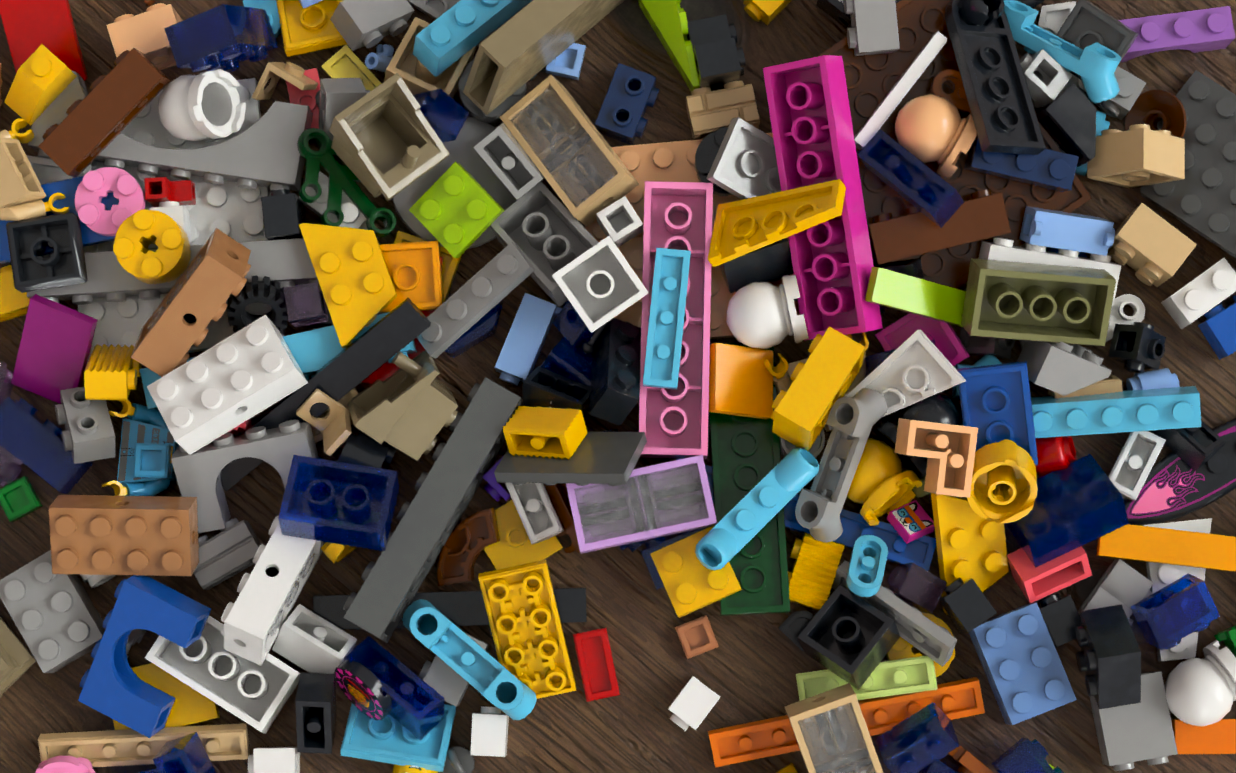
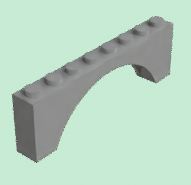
[28,71,313,191]

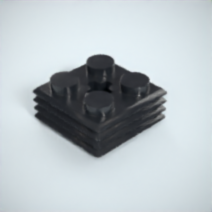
[6,212,88,293]

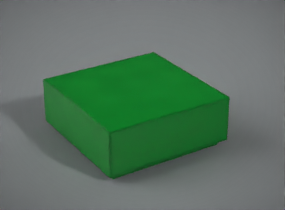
[0,476,42,522]

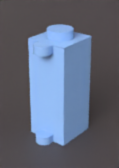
[1019,206,1115,256]
[494,293,566,386]

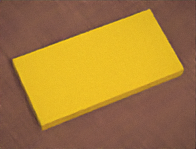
[478,559,576,699]

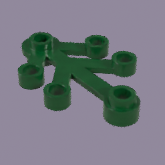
[297,128,396,237]

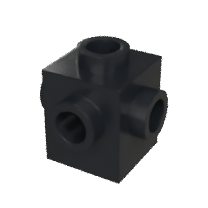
[1108,322,1166,373]

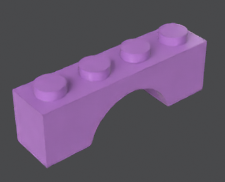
[1118,6,1235,62]

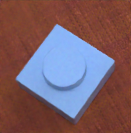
[546,43,586,80]

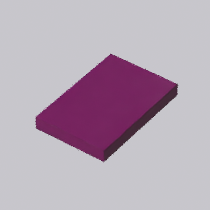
[11,294,98,404]

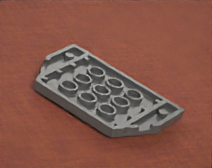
[1140,70,1236,258]

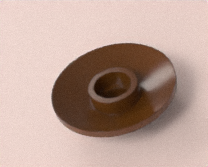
[1125,89,1186,138]

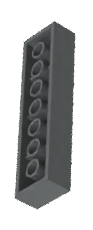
[343,377,523,643]

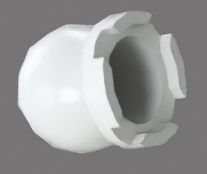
[158,69,246,142]
[726,275,809,349]
[1164,640,1236,727]

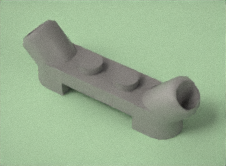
[795,388,887,542]

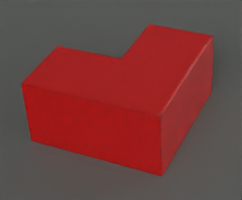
[144,177,196,207]

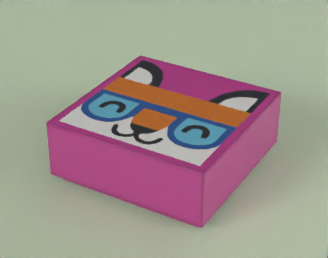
[887,500,935,544]

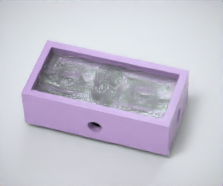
[566,455,717,554]

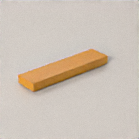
[1096,521,1236,572]

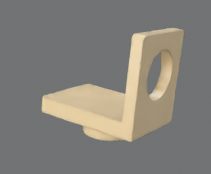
[252,62,318,100]
[296,389,352,456]

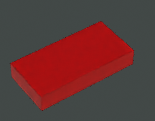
[573,628,620,702]

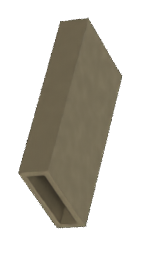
[463,0,624,115]

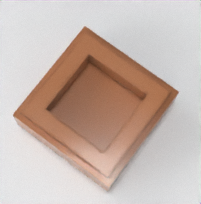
[675,615,719,659]

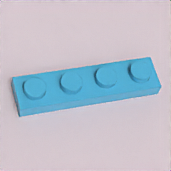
[643,247,691,389]

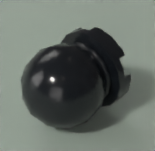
[875,393,962,478]

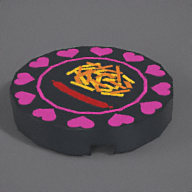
[334,660,393,720]

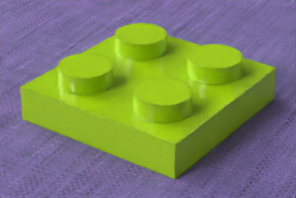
[409,162,505,258]

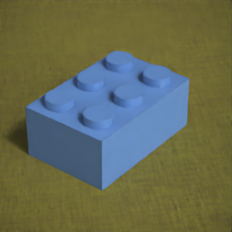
[969,602,1077,725]

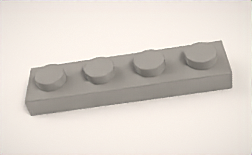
[416,242,536,359]
[832,560,957,667]

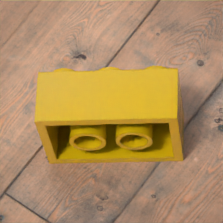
[771,326,865,451]

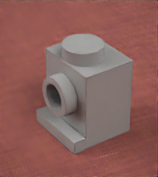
[1020,49,1072,108]

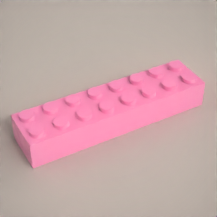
[639,181,713,459]

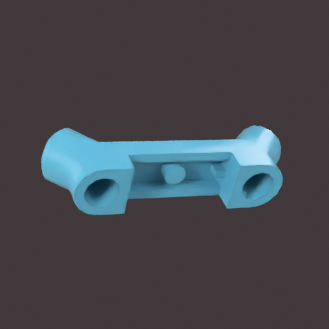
[1003,0,1121,104]
[695,447,819,571]
[402,599,537,720]

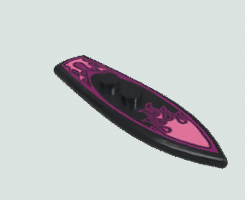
[1113,418,1236,526]

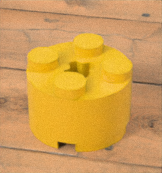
[113,209,191,284]
[967,439,1038,523]

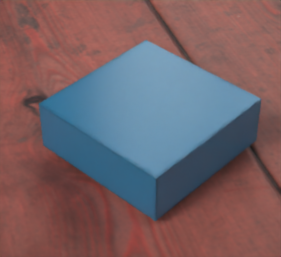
[133,443,171,479]

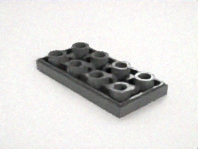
[494,432,647,486]

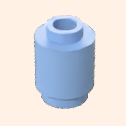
[1126,368,1180,391]

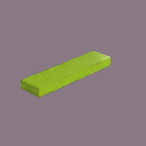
[865,267,966,327]

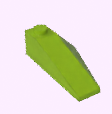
[638,0,700,91]

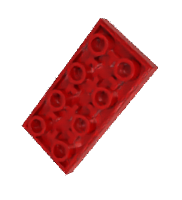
[0,0,88,81]

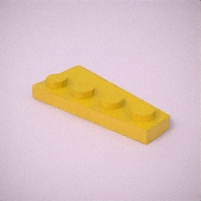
[707,179,846,267]

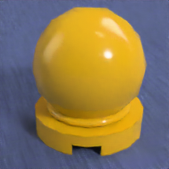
[847,438,922,526]

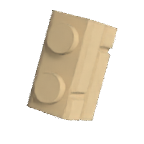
[686,81,760,140]

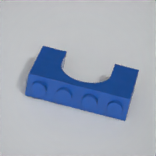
[78,575,211,738]

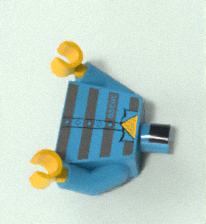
[102,400,179,496]

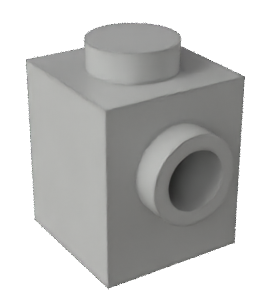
[1093,66,1146,120]

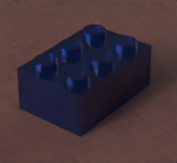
[164,4,278,73]
[1006,454,1129,567]
[278,455,399,551]

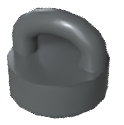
[442,746,475,773]

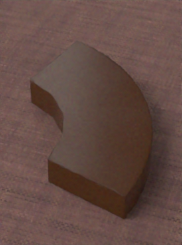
[437,508,500,586]

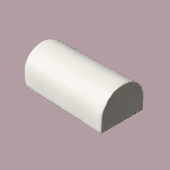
[1104,431,1166,501]
[505,483,564,544]

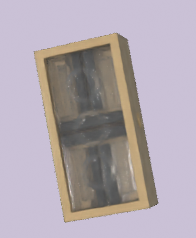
[499,75,639,227]
[784,683,883,773]

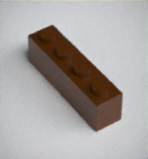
[38,48,171,178]
[868,188,1011,265]

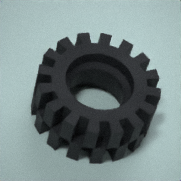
[227,275,290,333]

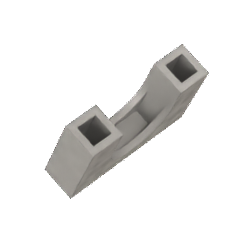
[171,420,329,533]

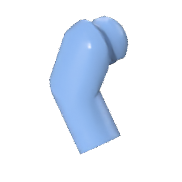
[365,44,394,72]

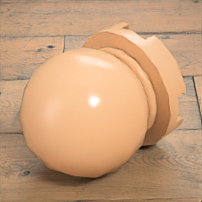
[895,94,977,179]

